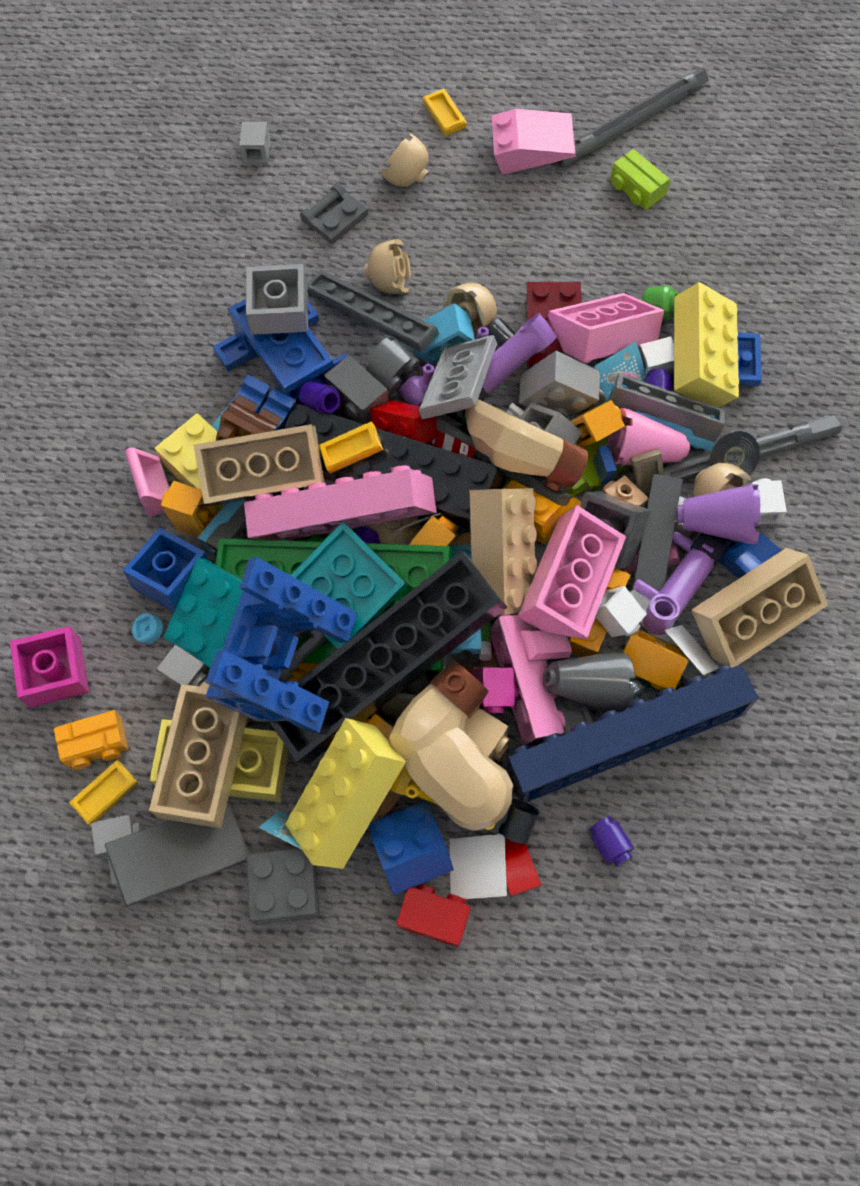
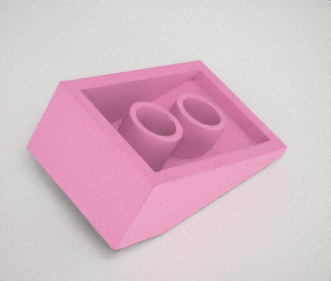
[492,109,576,174]

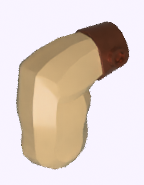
[465,399,588,492]
[389,660,513,831]

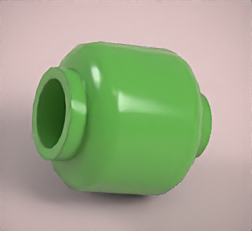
[639,285,679,321]

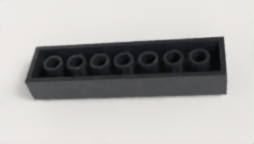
[283,403,506,528]
[269,551,507,764]

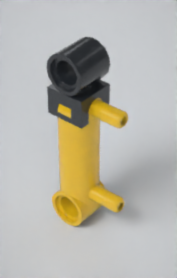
[390,765,540,844]

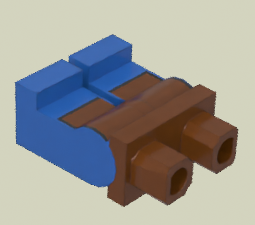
[216,374,296,441]

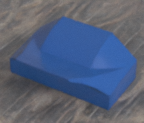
[737,333,762,386]
[720,534,782,579]

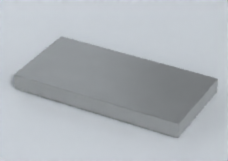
[419,335,497,419]

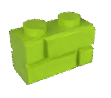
[610,149,671,210]

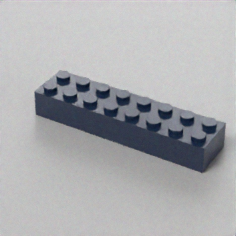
[506,665,759,802]

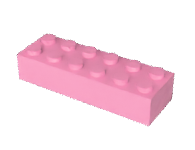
[244,466,437,541]

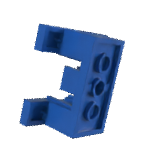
[213,299,348,405]
[205,557,357,733]

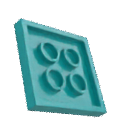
[291,522,408,649]
[163,557,243,668]

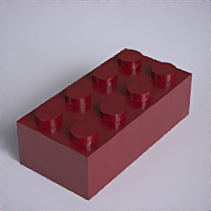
[525,281,582,370]

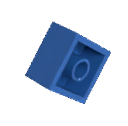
[123,528,208,612]
[368,800,454,895]

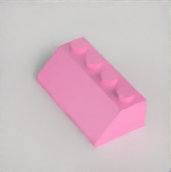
[548,293,664,363]
[518,505,626,639]
[490,615,566,746]

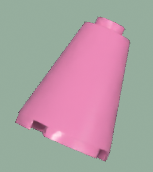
[607,408,690,466]

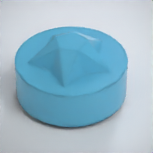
[132,613,163,644]

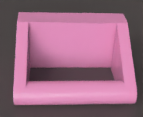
[125,448,170,517]

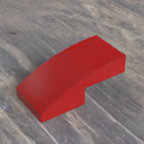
[499,833,541,897]

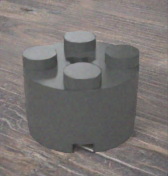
[365,336,420,401]

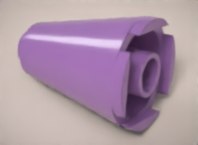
[677,484,760,544]

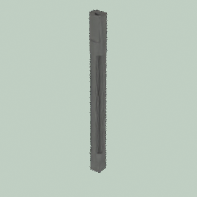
[555,69,709,168]
[663,415,842,480]

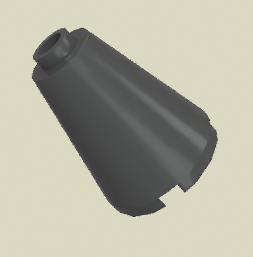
[543,651,635,712]

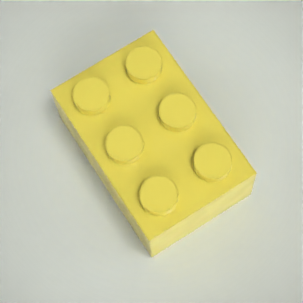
[155,413,226,514]

